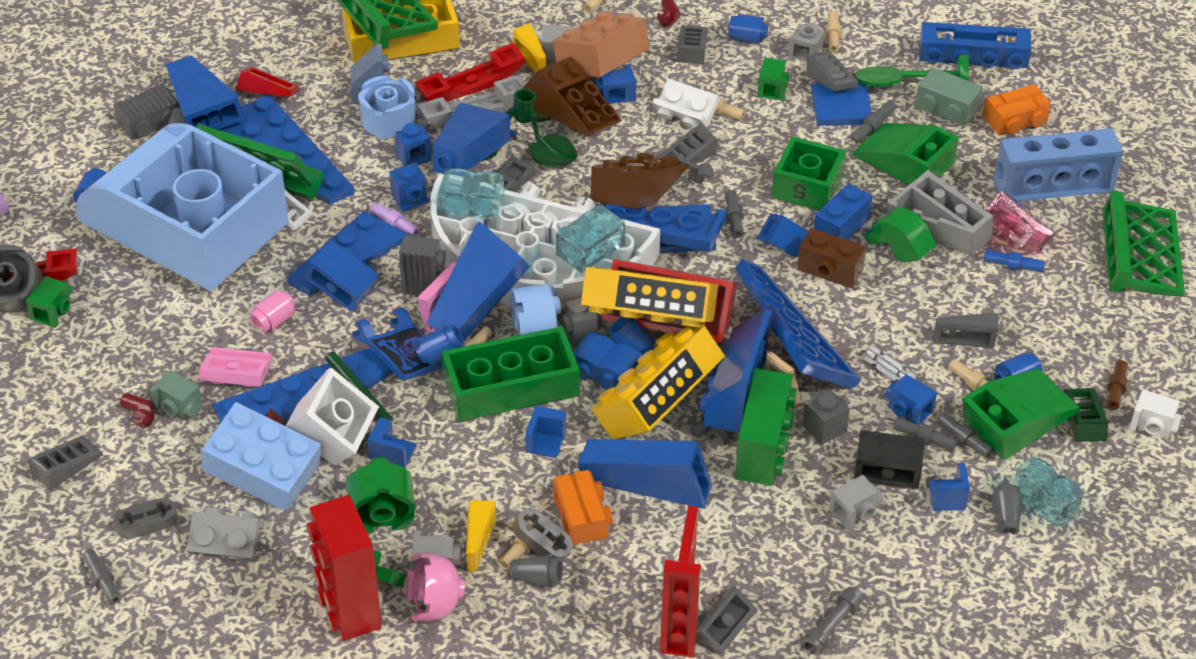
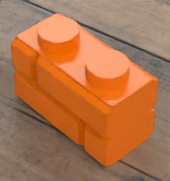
[982,84,1051,136]
[553,470,613,545]

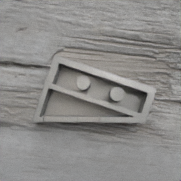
[887,170,993,255]

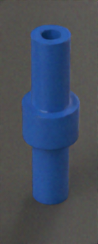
[984,249,1045,273]

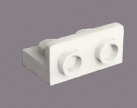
[652,78,720,128]

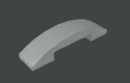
[417,75,526,126]

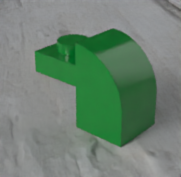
[863,207,937,262]

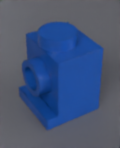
[594,64,636,104]
[395,123,432,166]
[389,162,429,212]
[884,374,937,425]

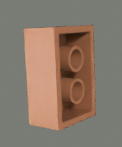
[553,11,649,77]

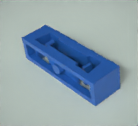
[919,22,1031,69]

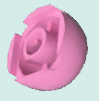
[406,553,465,622]

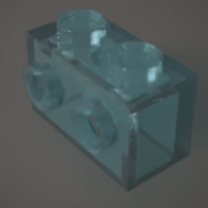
[556,204,625,273]

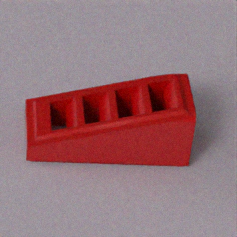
[235,66,300,97]

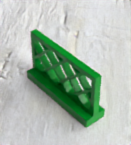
[337,0,438,49]
[196,124,325,200]
[1102,190,1185,297]

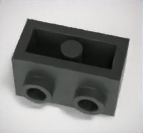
[854,430,925,489]

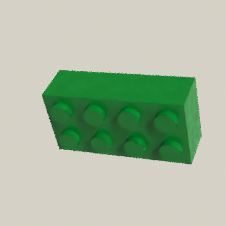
[441,326,580,422]

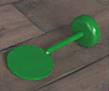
[855,54,969,86]

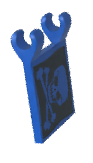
[352,308,442,381]

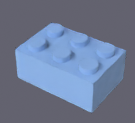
[202,402,321,511]

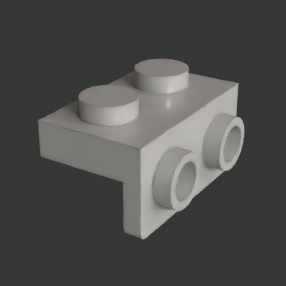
[187,507,264,559]

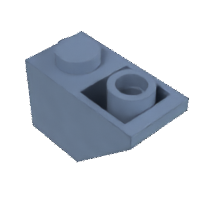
[350,44,389,104]

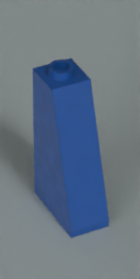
[165,55,246,130]
[433,103,510,178]
[427,221,530,341]
[578,439,712,509]

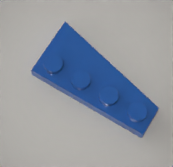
[601,205,727,252]
[287,211,409,296]

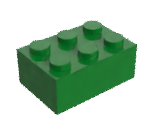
[735,368,797,486]

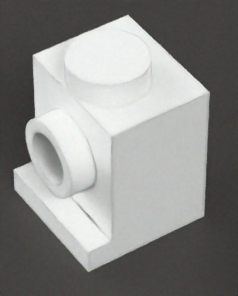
[1129,389,1182,437]

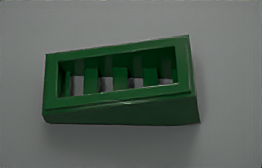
[1063,388,1109,442]

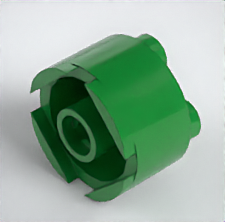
[346,457,416,533]

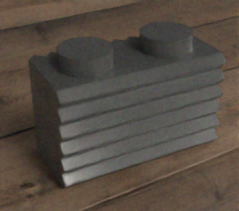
[113,84,180,140]
[399,235,446,296]

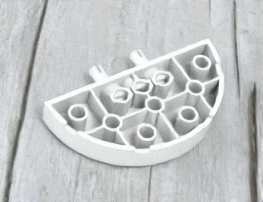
[430,173,660,310]

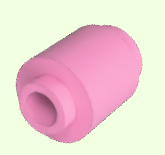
[249,290,295,333]

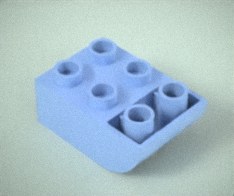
[76,123,289,292]

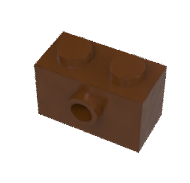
[797,228,866,289]

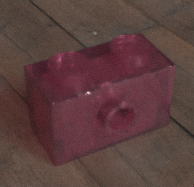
[985,191,1055,255]

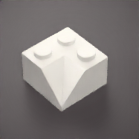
[286,368,379,465]

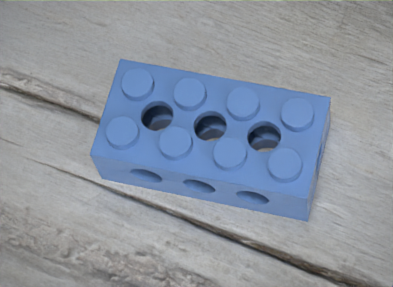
[993,128,1123,203]

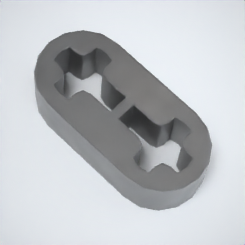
[114,498,178,539]
[512,508,573,559]

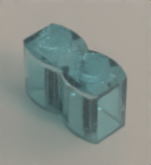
[438,169,504,217]
[1014,456,1084,528]

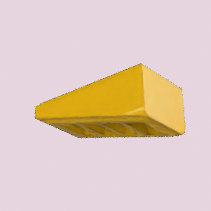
[513,24,546,73]
[466,500,496,572]

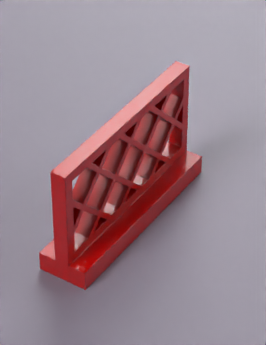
[660,506,701,658]

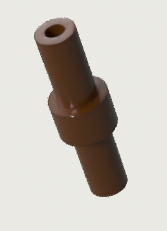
[1107,360,1128,410]

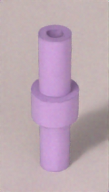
[369,202,420,236]

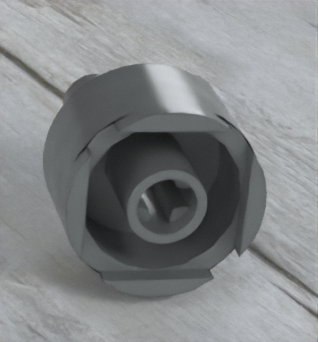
[0,244,43,312]

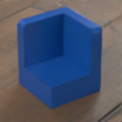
[757,213,809,258]
[525,406,566,458]
[367,417,416,468]
[928,463,970,511]

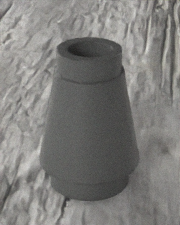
[990,484,1024,534]
[511,554,563,588]

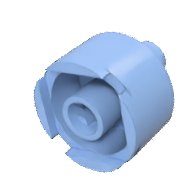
[358,75,416,139]
[510,284,561,335]

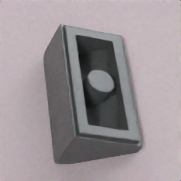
[696,585,758,655]

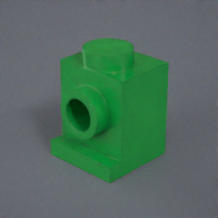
[757,57,790,101]
[26,276,72,328]

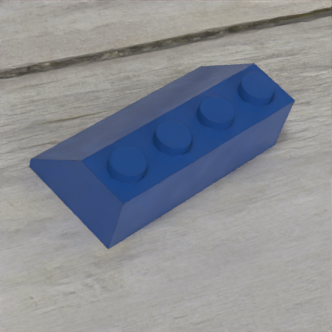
[700,309,772,433]

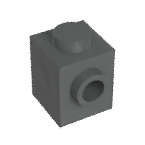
[802,389,850,445]

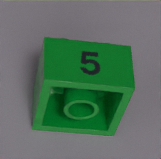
[771,136,847,210]

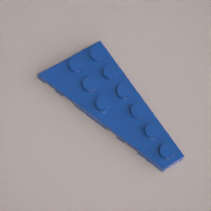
[218,95,355,204]
[735,259,862,388]
[213,348,393,426]

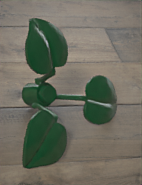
[482,89,577,166]

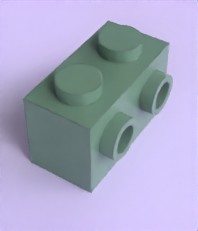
[915,68,983,126]

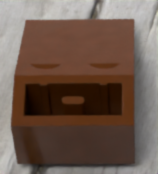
[522,57,622,137]
[590,153,688,209]

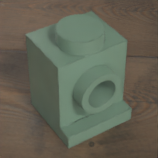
[149,370,203,421]

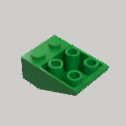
[853,123,959,185]
[962,368,1080,461]

